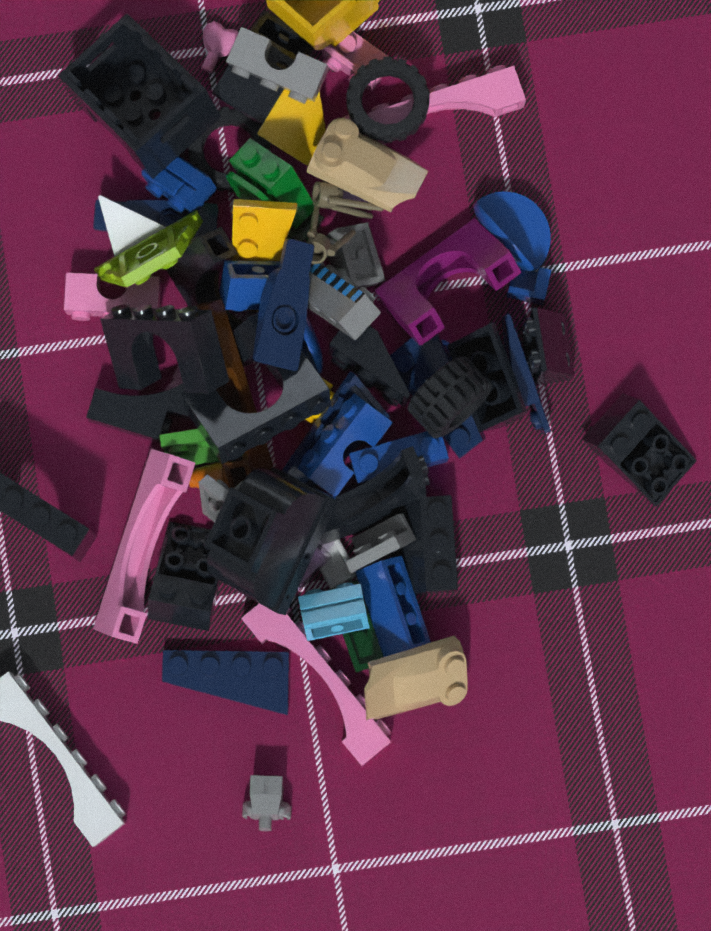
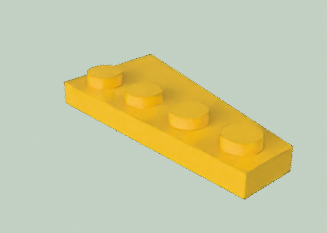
[232,199,297,312]

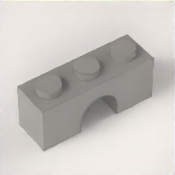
[226,27,329,104]

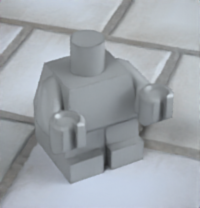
[242,775,292,831]

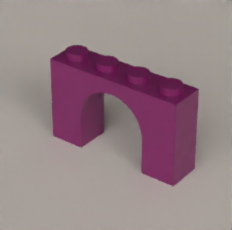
[375,218,521,346]

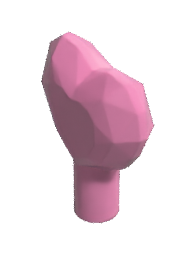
[201,21,239,73]

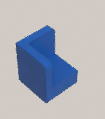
[507,267,551,305]

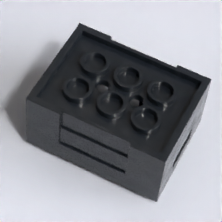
[58,14,221,179]

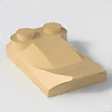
[307,118,429,212]
[364,636,468,720]

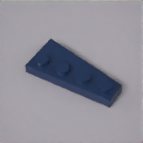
[390,334,486,459]
[282,371,390,487]
[162,650,289,715]

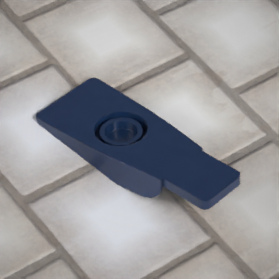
[93,199,218,237]
[253,239,314,371]
[502,313,551,435]

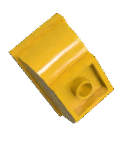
[266,0,380,50]

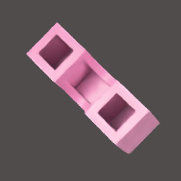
[64,273,162,321]

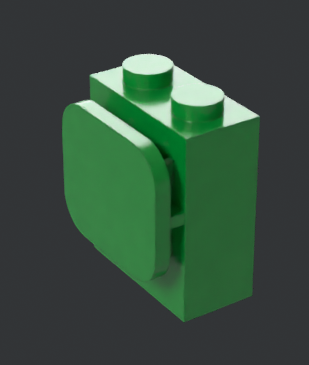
[225,138,314,229]

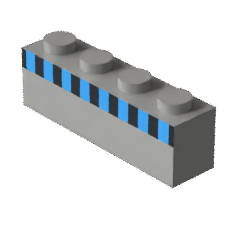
[308,262,381,340]

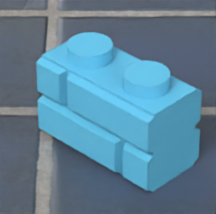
[298,582,369,641]

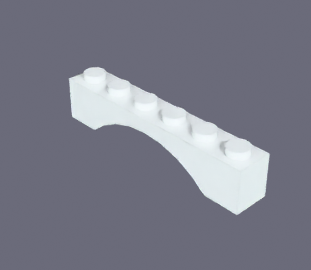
[0,672,126,847]

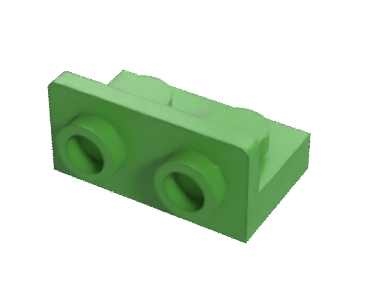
[159,429,220,466]

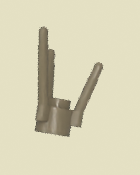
[312,180,383,219]
[306,206,356,264]

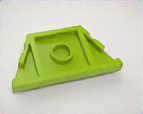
[94,210,203,287]

